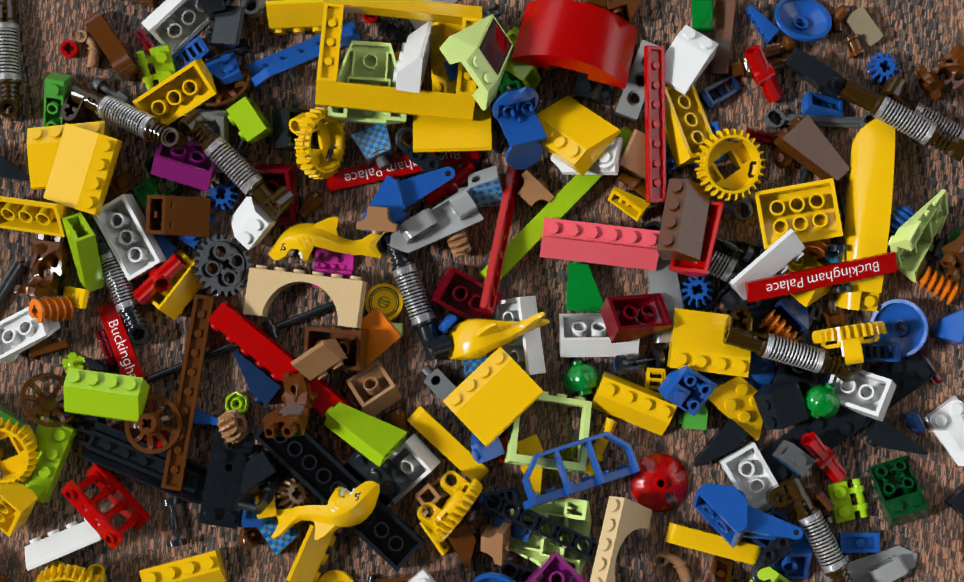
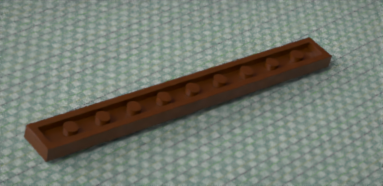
[161,294,215,491]

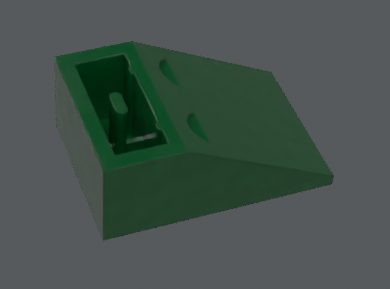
[868,456,929,528]

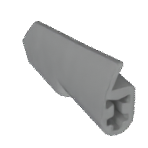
[390,188,484,253]
[647,255,685,343]
[822,545,918,582]

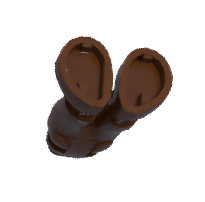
[729,35,794,78]

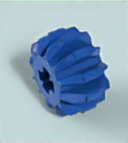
[866,52,900,85]
[206,178,239,212]
[889,204,916,235]
[681,276,714,308]

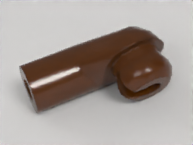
[831,5,851,33]

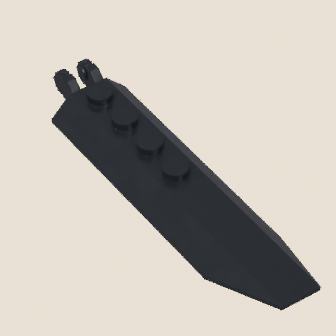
[73,421,208,504]

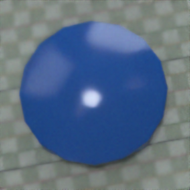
[742,351,775,389]

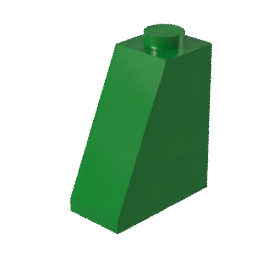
[565,261,604,313]

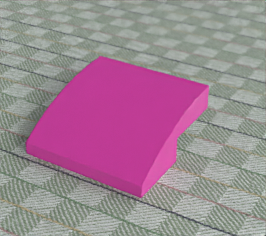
[312,247,355,288]

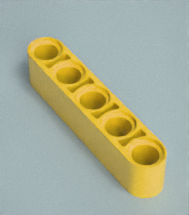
[407,406,490,482]
[665,522,762,565]

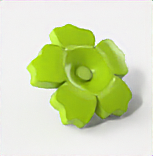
[61,352,85,373]

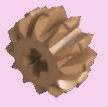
[446,229,472,257]
[217,409,250,443]
[275,478,310,509]

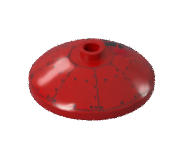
[630,453,688,512]

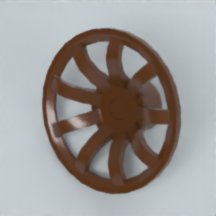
[202,65,251,106]
[20,373,76,427]
[124,395,182,454]

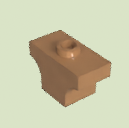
[517,170,554,208]
[356,206,398,235]
[411,477,450,517]
[480,522,512,566]

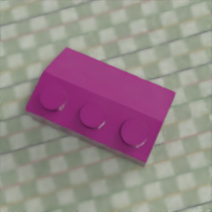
[151,137,217,191]
[525,551,587,582]

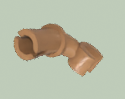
[76,30,103,69]
[655,551,693,582]

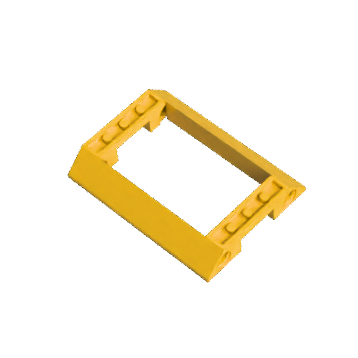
[315,0,482,121]

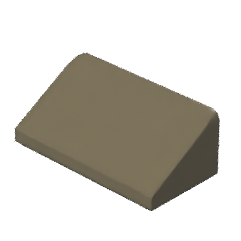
[844,6,884,50]

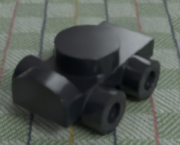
[377,17,406,43]

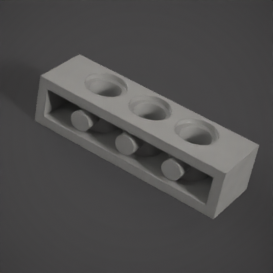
[614,40,658,123]

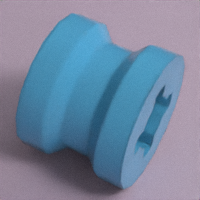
[822,244,843,264]

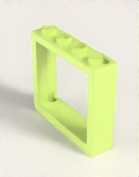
[505,391,592,473]

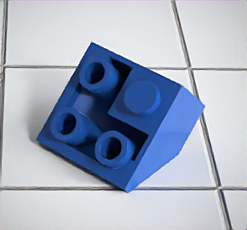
[658,365,718,416]

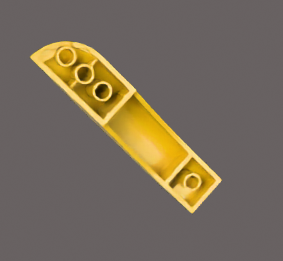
[835,118,895,312]

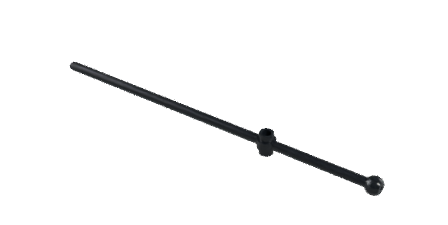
[145,294,366,384]

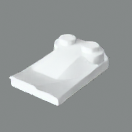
[551,137,624,175]
[0,307,61,363]
[923,396,964,466]
[719,442,784,512]

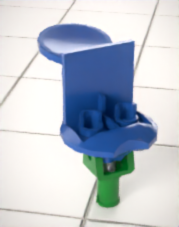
[492,70,547,170]

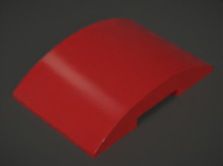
[511,0,638,89]

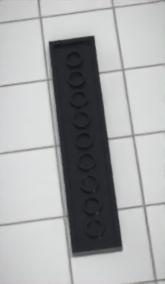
[760,351,937,483]

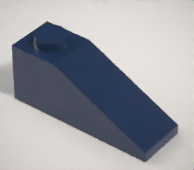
[233,350,283,405]

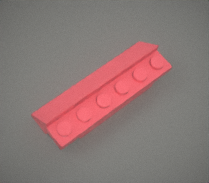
[540,217,660,271]

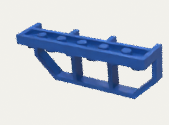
[247,21,361,92]
[522,432,640,510]

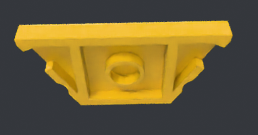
[707,376,763,441]

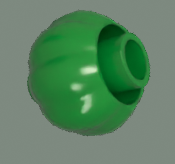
[563,360,600,397]
[803,382,840,419]

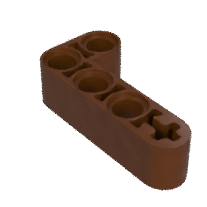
[82,10,141,82]

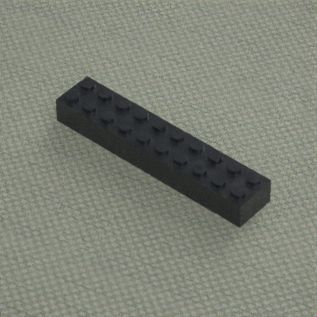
[253,425,425,571]

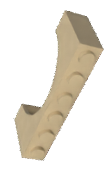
[243,265,367,329]
[590,496,653,582]

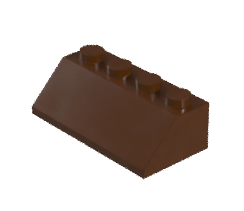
[657,179,712,262]

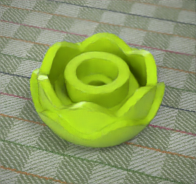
[225,392,249,415]

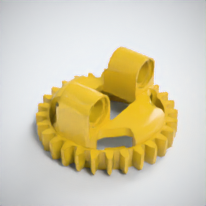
[289,107,347,179]
[694,128,766,201]
[812,321,887,365]
[0,417,39,484]
[417,471,483,543]
[35,561,106,582]

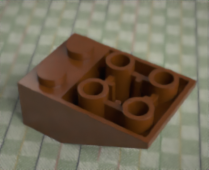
[145,195,211,237]

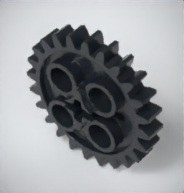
[191,234,253,298]

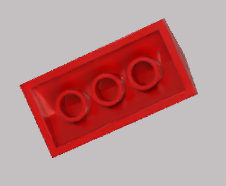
[669,201,724,277]

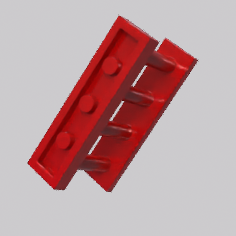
[60,463,152,550]

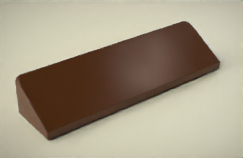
[707,0,736,76]

